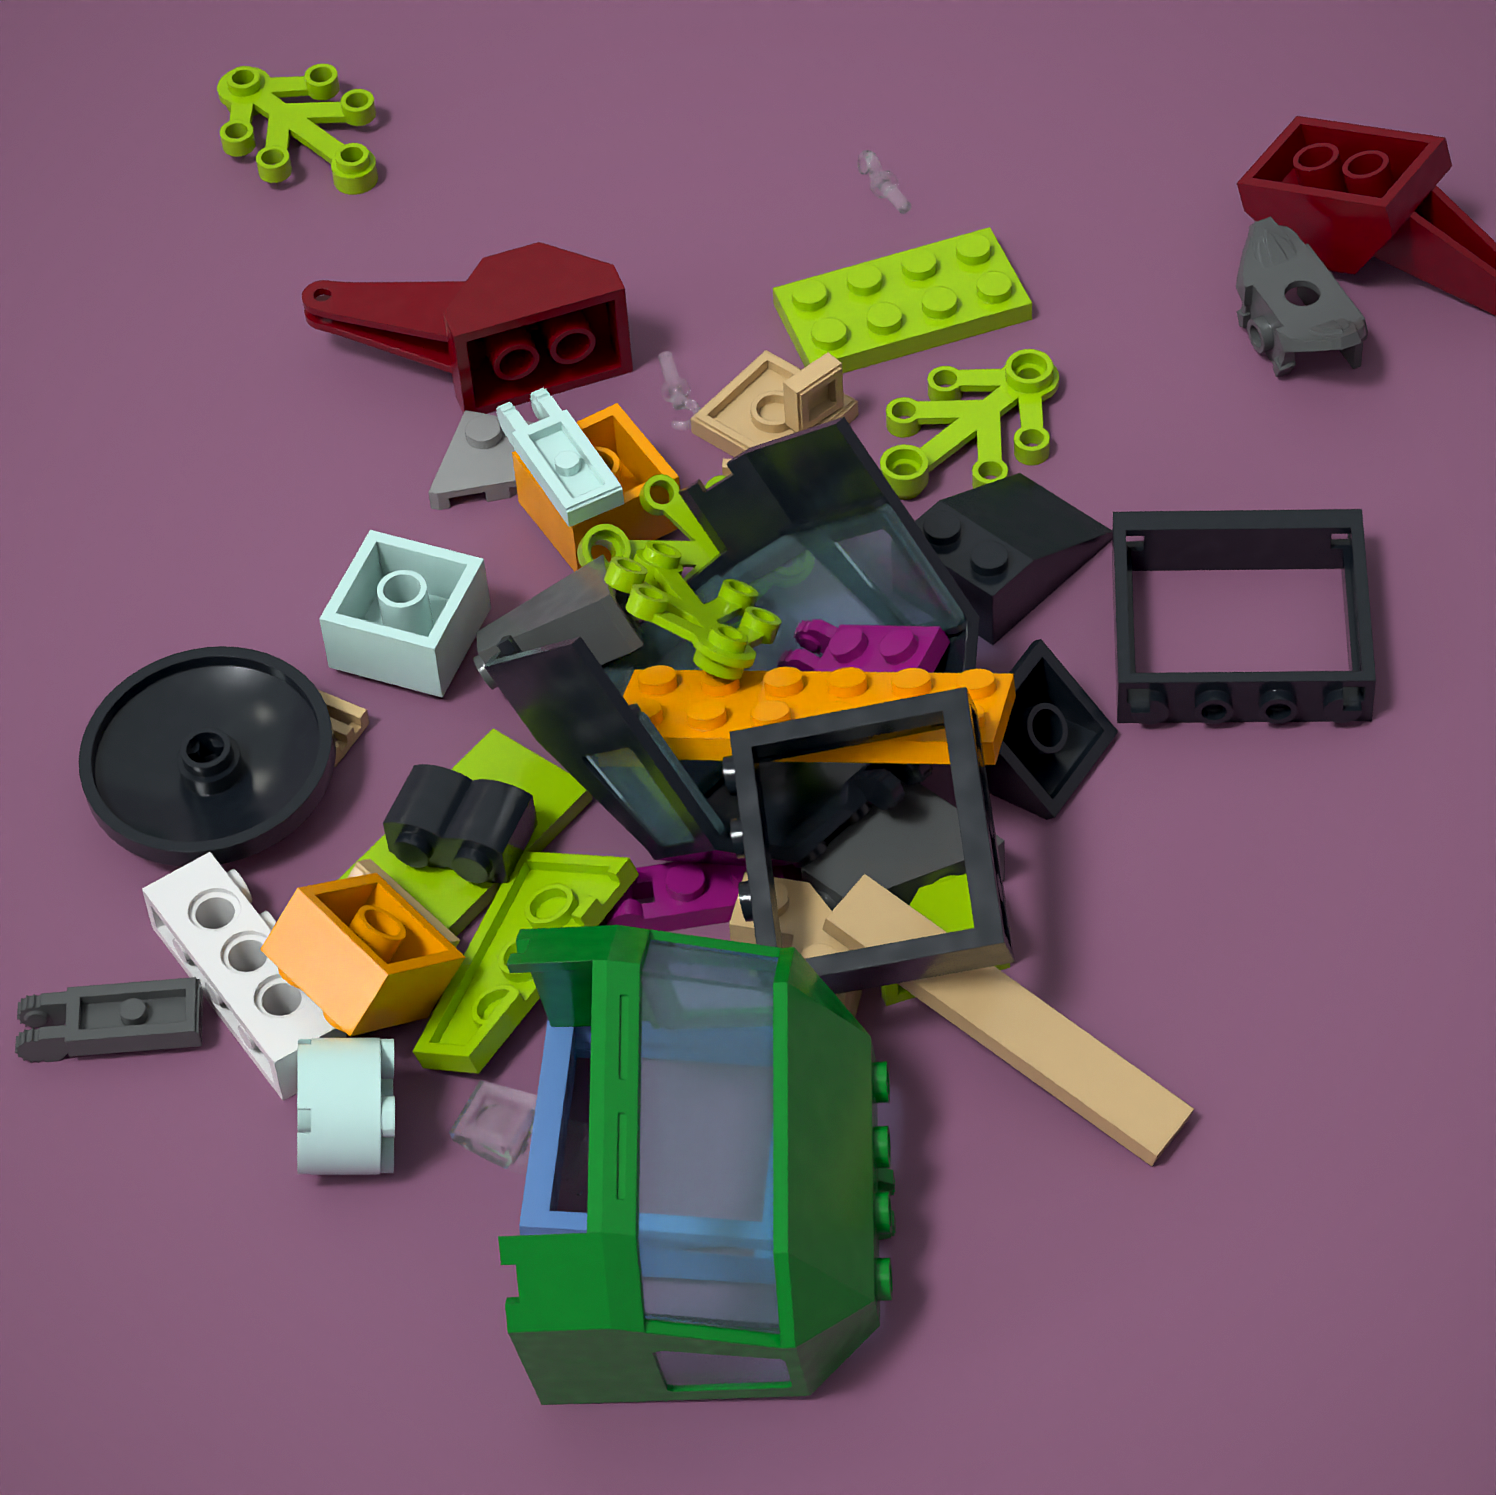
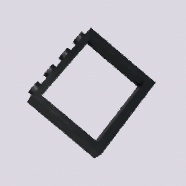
[1112,509,1376,725]
[722,687,1015,995]

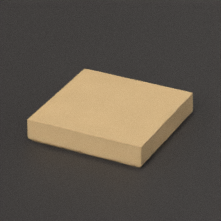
[691,350,859,457]

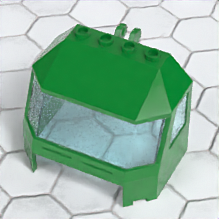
[498,925,896,1405]

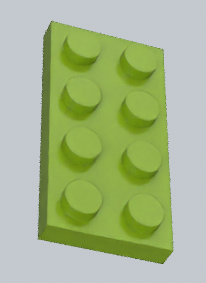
[773,227,1032,373]

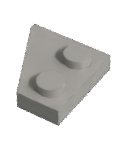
[428,410,534,510]

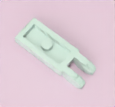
[496,387,624,527]

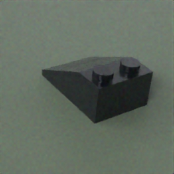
[898,473,1112,645]

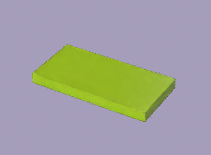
[338,728,592,937]

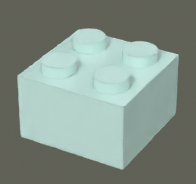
[319,530,491,698]

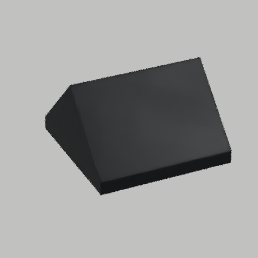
[985,639,1118,820]

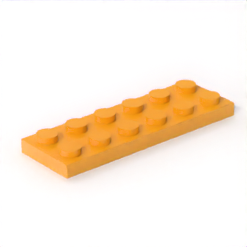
[607,665,1016,765]

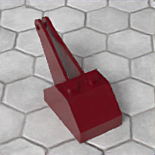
[1237,116,1496,316]
[302,242,633,414]

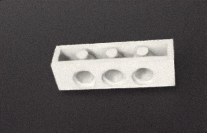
[142,852,347,1101]

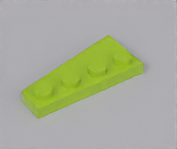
[412,851,639,1074]

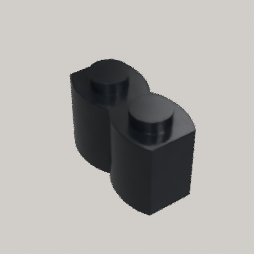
[383,764,538,883]

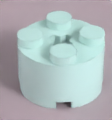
[297,1038,395,1175]

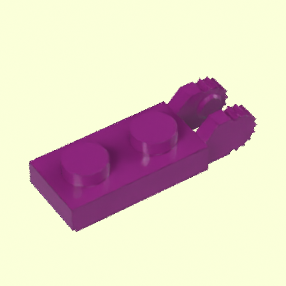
[776,619,950,673]

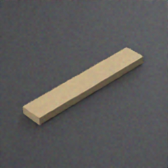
[822,874,1194,1166]

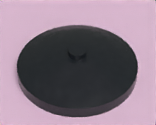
[78,646,336,867]

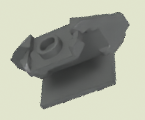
[1236,217,1368,377]

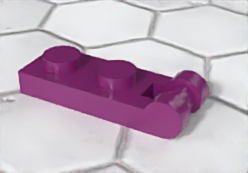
[605,862,784,932]

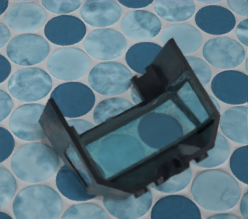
[485,417,980,868]

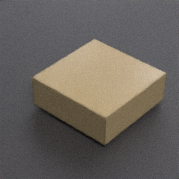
[783,352,844,432]

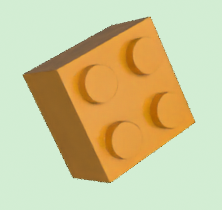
[512,403,680,572]
[260,873,466,1037]

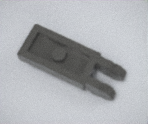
[15,977,203,1063]

